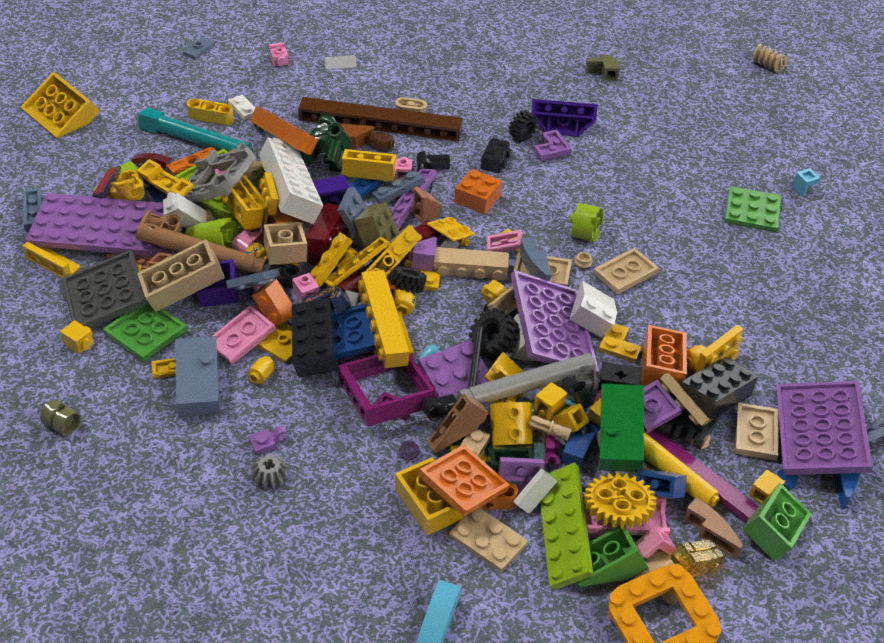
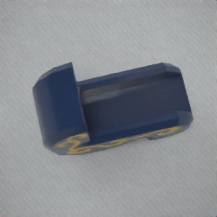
[302,287,348,315]

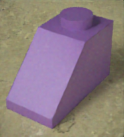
[408,237,437,271]

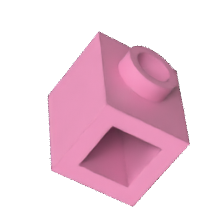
[292,273,319,303]

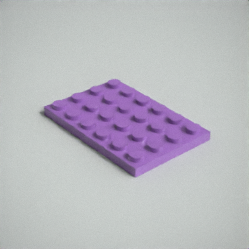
[510,270,599,375]
[776,381,872,475]

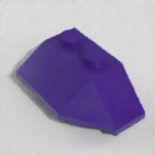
[531,99,598,137]

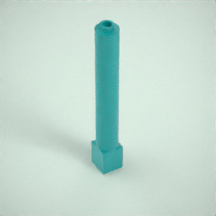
[138,107,253,152]

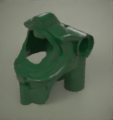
[300,115,352,172]

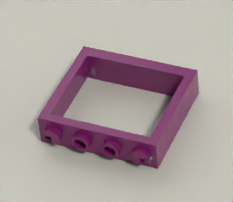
[338,354,438,427]

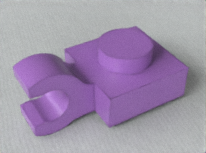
[248,425,288,455]

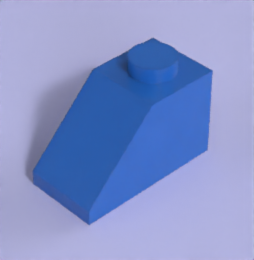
[636,469,687,499]

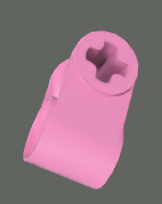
[231,227,264,252]

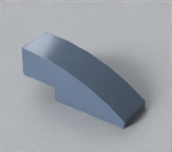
[520,238,551,281]

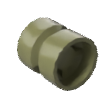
[40,399,81,436]

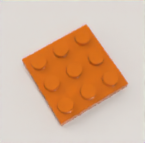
[418,445,510,517]

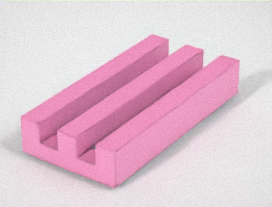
[487,230,523,252]

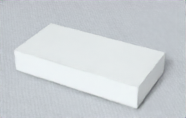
[513,468,557,514]

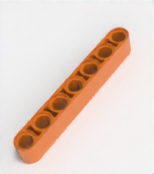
[250,106,318,155]

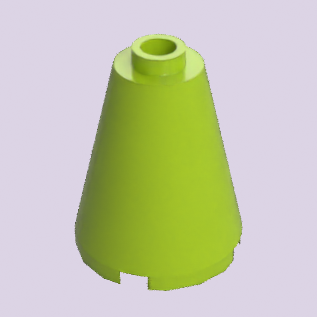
[185,217,238,249]

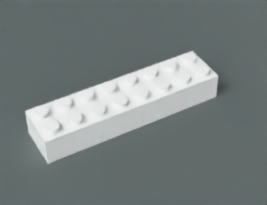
[259,137,323,224]

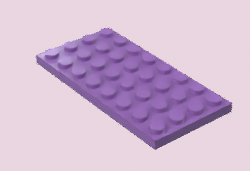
[25,193,183,257]

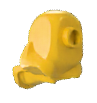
[110,170,145,200]

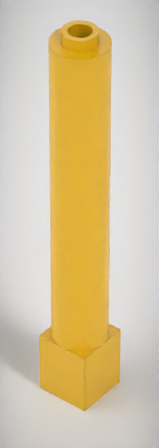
[589,398,720,508]

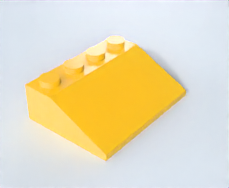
[21,71,100,138]

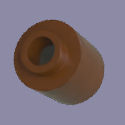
[369,132,395,152]

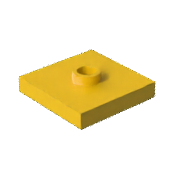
[256,323,292,364]

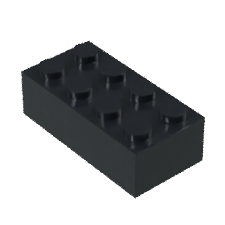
[292,297,337,378]
[676,357,759,420]

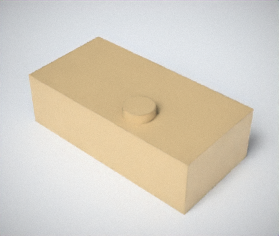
[137,239,225,312]

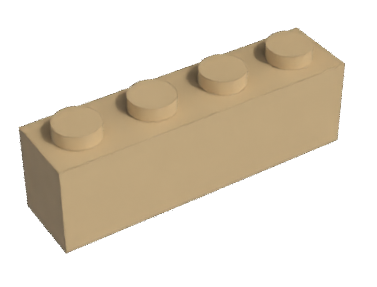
[434,247,509,280]

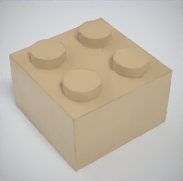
[264,222,307,265]

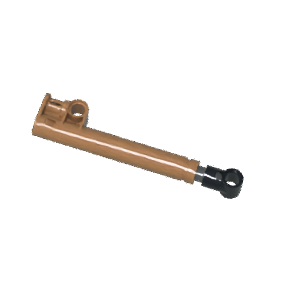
[136,209,300,288]

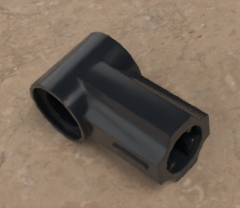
[416,151,450,171]
[560,377,595,409]

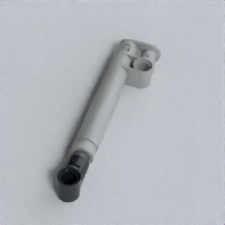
[420,353,598,422]

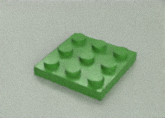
[724,186,781,232]
[103,304,188,362]

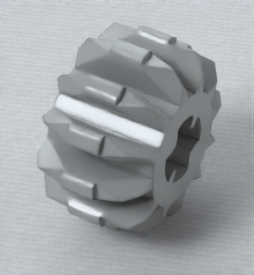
[251,453,288,490]

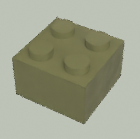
[354,202,399,250]

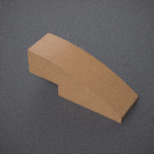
[684,497,743,560]

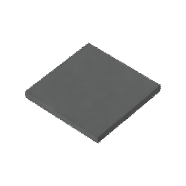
[62,250,149,328]

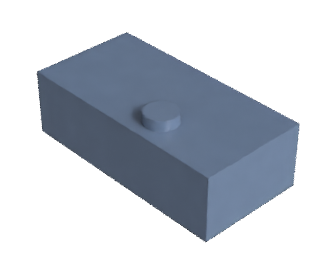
[175,336,220,417]

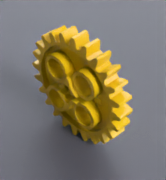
[584,473,657,529]

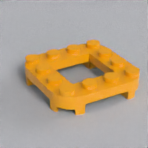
[607,564,721,643]

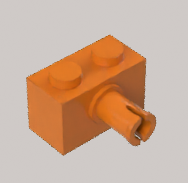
[252,279,292,326]

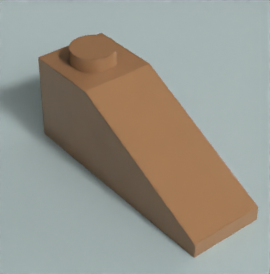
[427,393,489,453]

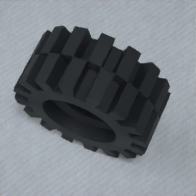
[508,110,539,142]
[390,266,427,293]

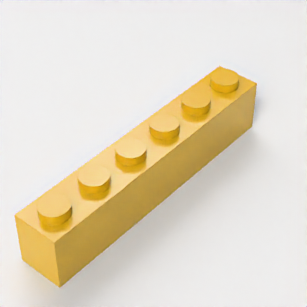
[358,270,410,368]

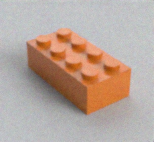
[641,325,687,393]

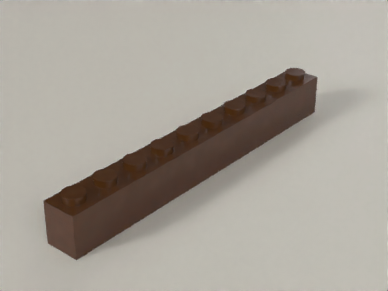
[298,97,463,142]

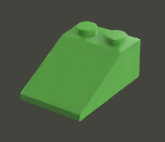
[742,483,812,561]
[578,525,649,587]

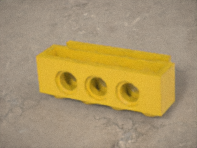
[220,175,268,230]

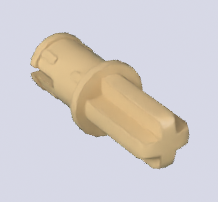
[529,415,571,441]

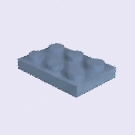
[337,186,367,250]
[226,269,280,291]

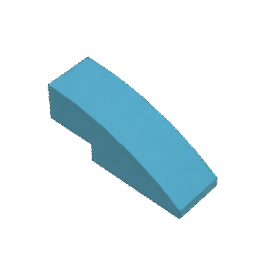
[416,580,461,643]

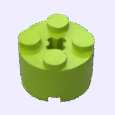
[570,203,604,242]

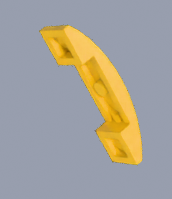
[137,159,195,197]

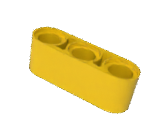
[186,99,234,125]

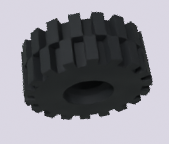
[468,308,520,361]

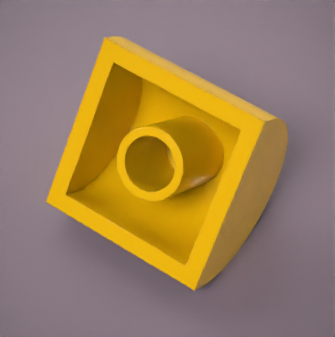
[490,402,533,446]

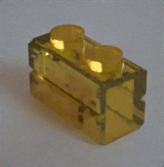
[671,539,725,577]

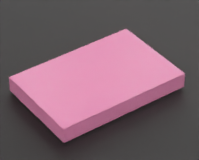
[212,305,276,365]

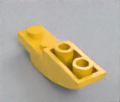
[365,225,422,276]

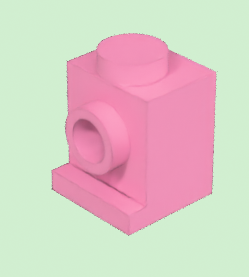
[269,42,289,67]
[394,157,412,180]

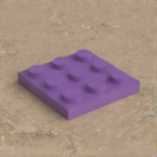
[418,340,489,398]

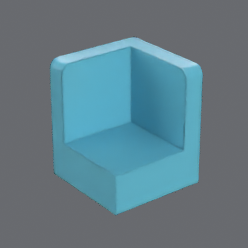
[792,168,821,197]

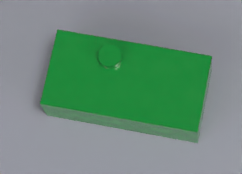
[599,384,644,472]

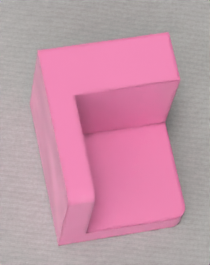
[635,526,676,559]

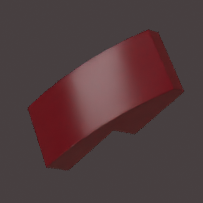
[131,153,172,169]

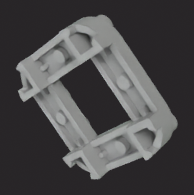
[184,143,256,202]

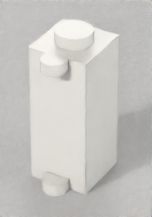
[163,192,207,229]

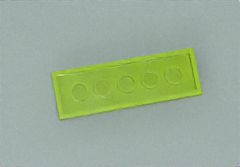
[540,462,594,590]

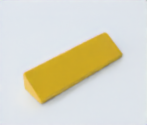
[324,237,391,288]

